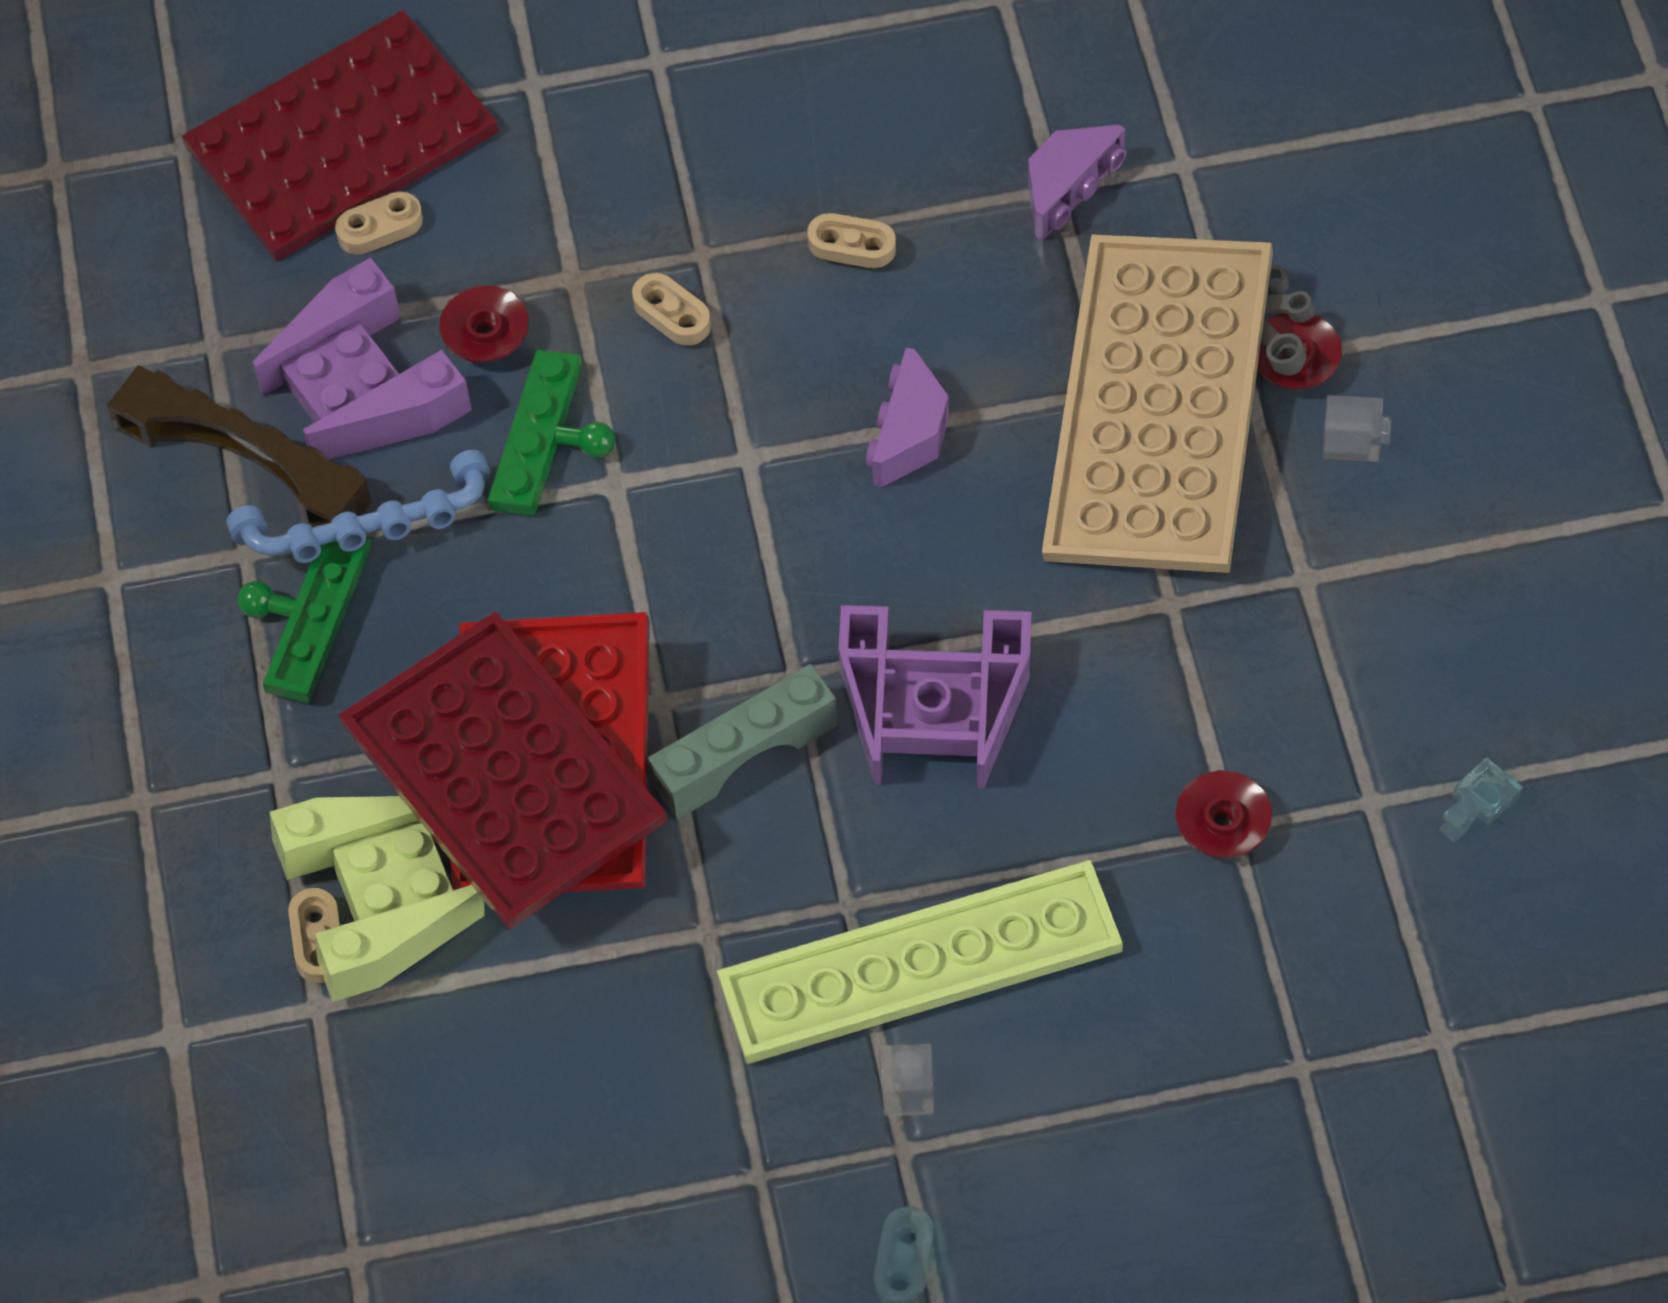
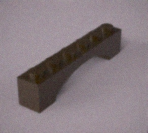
[107,365,372,528]

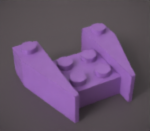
[253,258,472,460]
[838,605,1032,788]

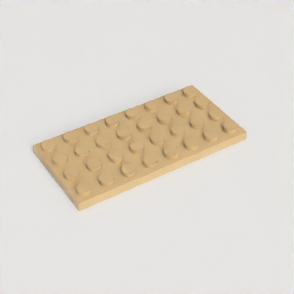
[1042,235,1273,573]

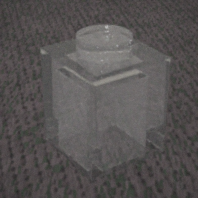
[1323,395,1391,462]
[881,1044,934,1116]

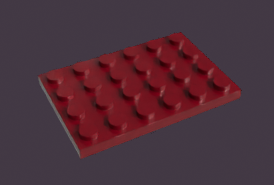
[181,10,499,261]
[338,611,667,930]

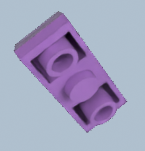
[1028,125,1127,241]
[866,348,949,487]

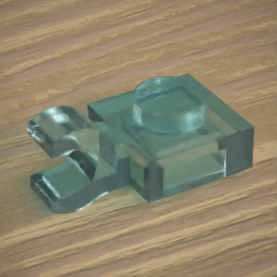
[1439,757,1523,842]

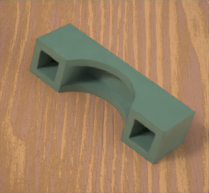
[648,664,838,820]

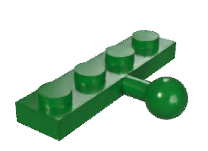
[488,349,615,516]
[237,536,372,703]

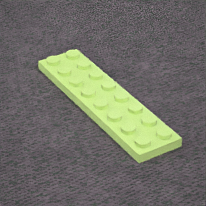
[717,860,1123,1064]

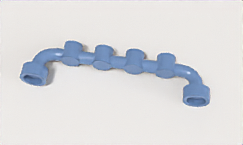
[226,450,491,563]

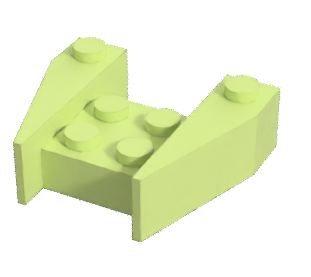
[270,796,484,1002]

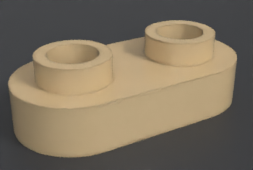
[335,192,423,255]
[807,213,896,268]
[632,273,711,346]
[288,888,340,983]

